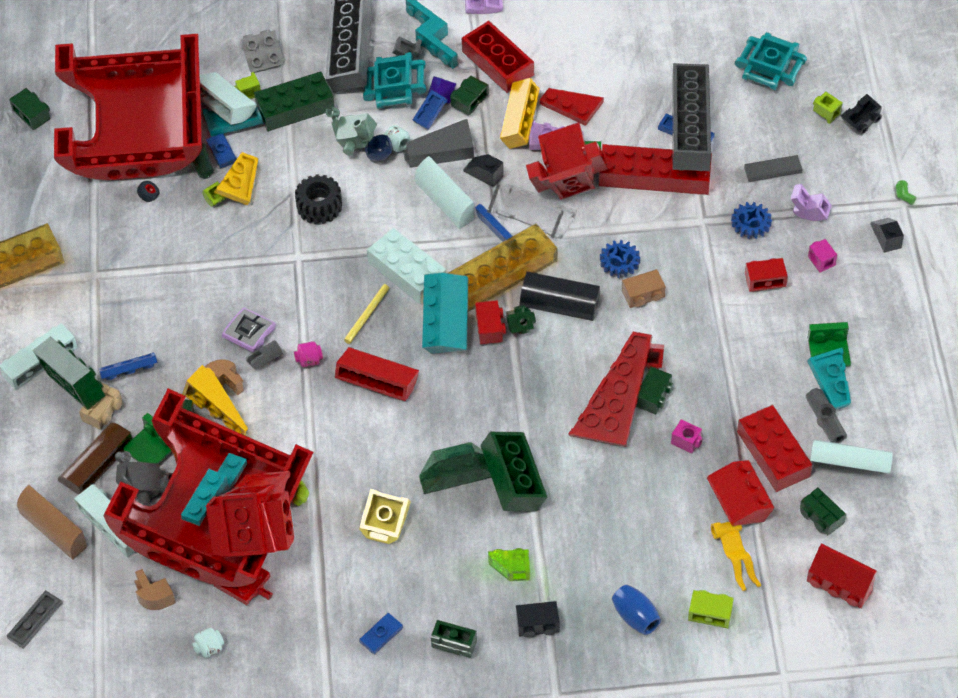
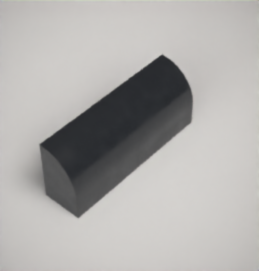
[519,271,600,321]

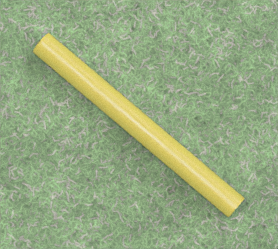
[344,284,390,344]

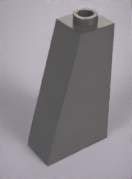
[403,119,474,168]

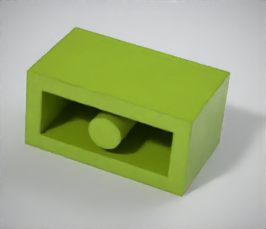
[688,590,734,629]

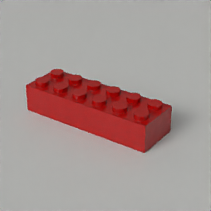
[599,144,712,195]

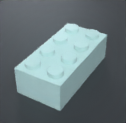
[367,228,447,305]

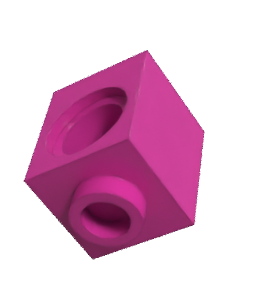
[808,239,837,273]
[671,419,703,454]

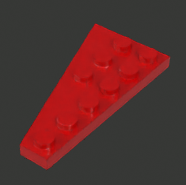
[568,331,653,447]

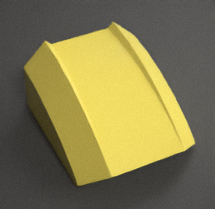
[359,489,411,544]

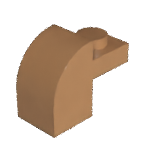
[205,359,244,395]
[134,569,176,610]

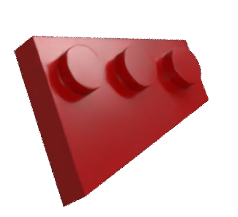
[539,88,604,126]

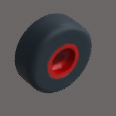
[137,181,160,202]

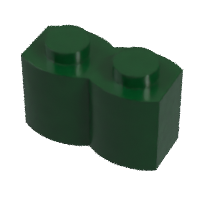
[450,75,489,115]

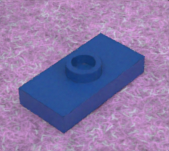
[412,90,447,130]
[206,133,236,169]
[359,613,403,655]

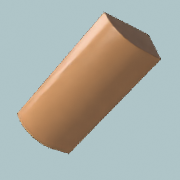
[17,485,87,560]

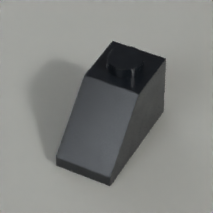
[463,154,504,187]
[870,218,904,253]

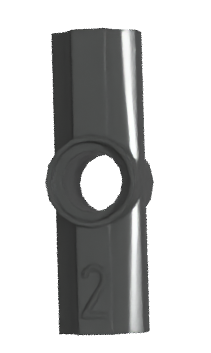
[806,388,847,443]

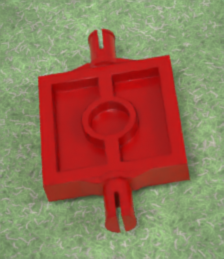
[214,568,273,606]

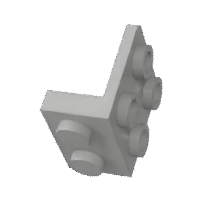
[240,29,284,72]

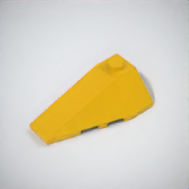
[182,365,248,435]

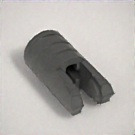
[246,340,283,369]

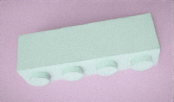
[0,323,78,390]
[74,484,136,558]

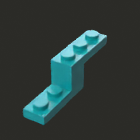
[406,0,458,69]
[181,453,247,526]

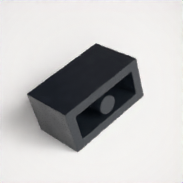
[516,601,560,637]

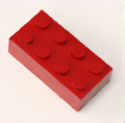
[461,20,534,93]
[737,405,813,492]

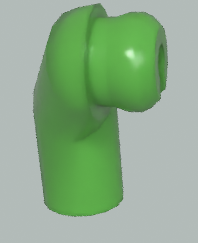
[896,180,916,205]

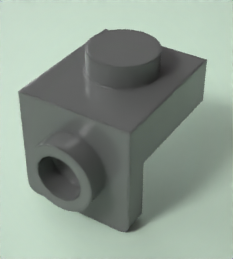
[392,36,422,59]

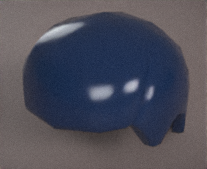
[365,134,393,161]

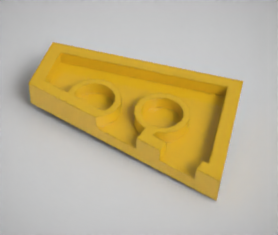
[214,152,258,205]

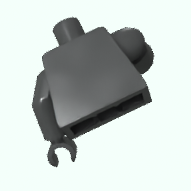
[115,451,173,506]

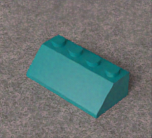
[422,272,468,354]

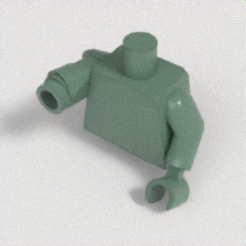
[326,107,377,156]

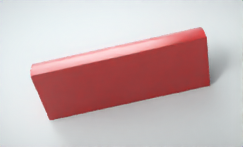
[335,347,419,401]

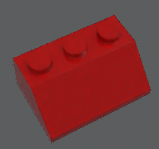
[707,460,775,526]
[807,543,877,609]

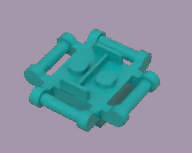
[734,32,807,91]
[363,52,426,109]

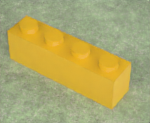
[500,78,540,149]

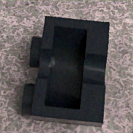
[840,94,882,134]

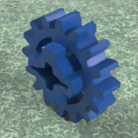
[731,202,772,239]
[600,240,640,278]

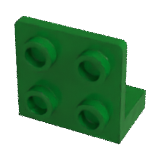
[807,322,851,367]
[123,412,172,464]

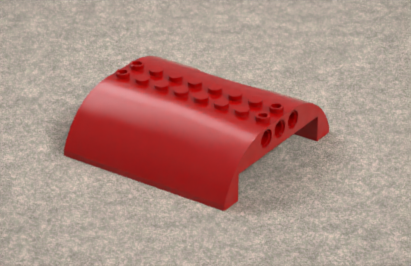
[54,33,202,180]
[103,388,314,587]

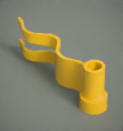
[710,521,761,591]

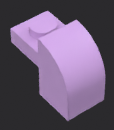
[791,184,831,221]

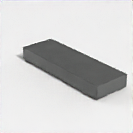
[744,155,802,182]
[7,590,62,649]

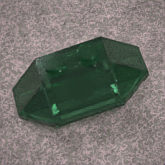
[419,442,491,494]

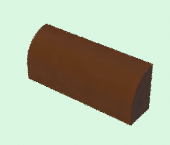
[58,422,132,495]

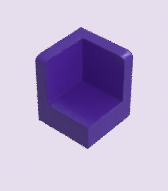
[427,76,457,104]

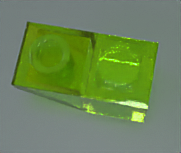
[488,548,530,581]

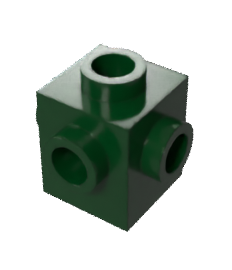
[506,305,536,334]

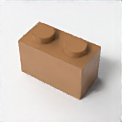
[621,269,666,308]

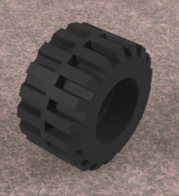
[295,174,342,224]

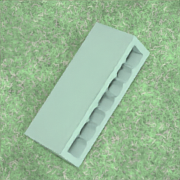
[200,72,257,125]
[415,156,474,229]
[810,439,893,473]

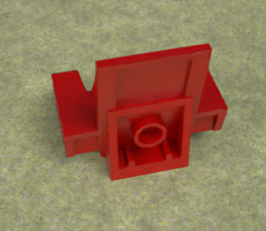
[526,122,608,200]
[206,471,294,557]

